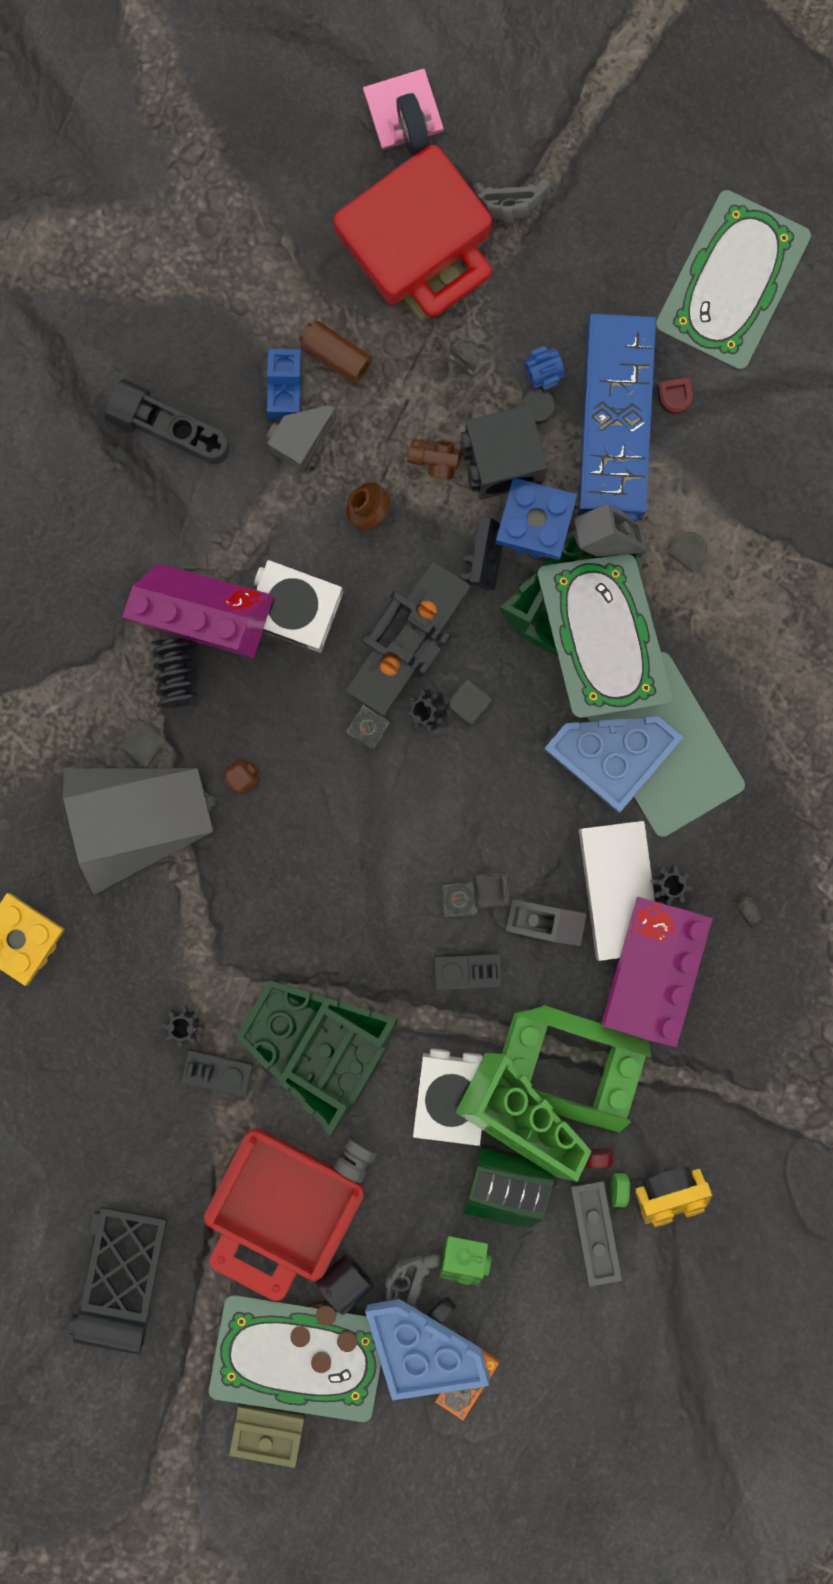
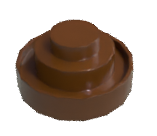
[345,482,390,531]

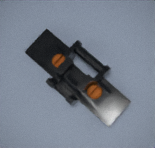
[346,561,471,716]

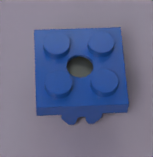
[496,478,577,560]

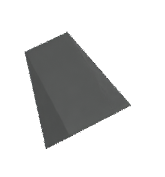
[63,768,214,895]

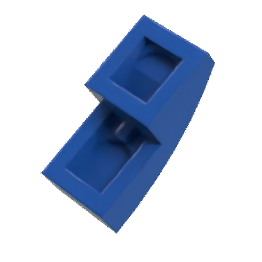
[267,349,301,419]

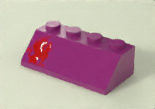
[122,564,274,659]
[601,897,713,1047]

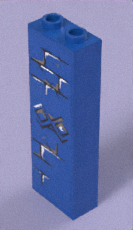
[577,314,656,522]

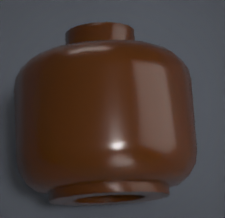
[224,758,259,794]

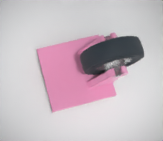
[363,69,444,157]

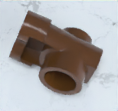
[407,439,462,479]

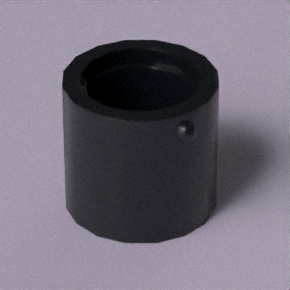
[316,1254,375,1315]

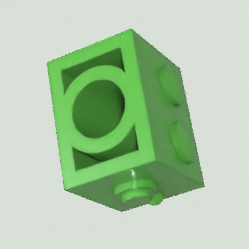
[439,1236,491,1285]

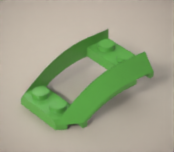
[502,1005,651,1133]

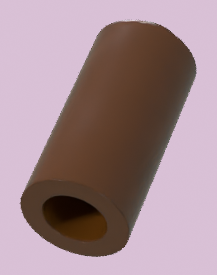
[299,321,373,385]

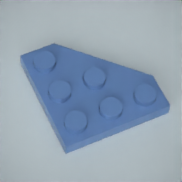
[544,716,684,813]
[365,1299,490,1401]

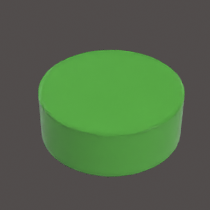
[609,1173,630,1207]

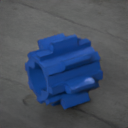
[524,346,565,390]

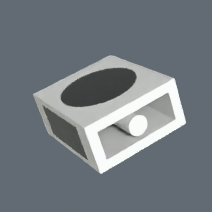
[254,560,344,653]
[413,1049,483,1146]

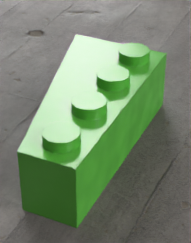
[455,1053,592,1182]

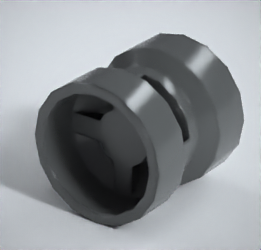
[333,1137,378,1183]

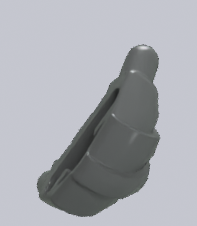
[472,178,551,224]
[385,1253,443,1309]

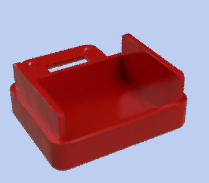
[333,145,492,317]
[204,1128,364,1301]

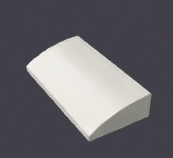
[579,821,655,961]

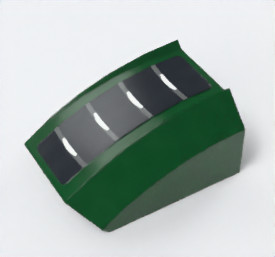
[463,1144,554,1227]

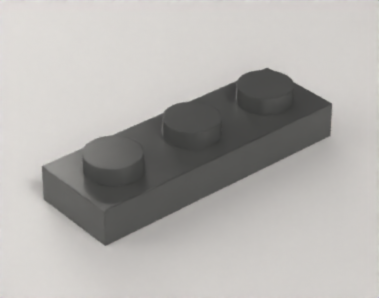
[570,1179,622,1287]

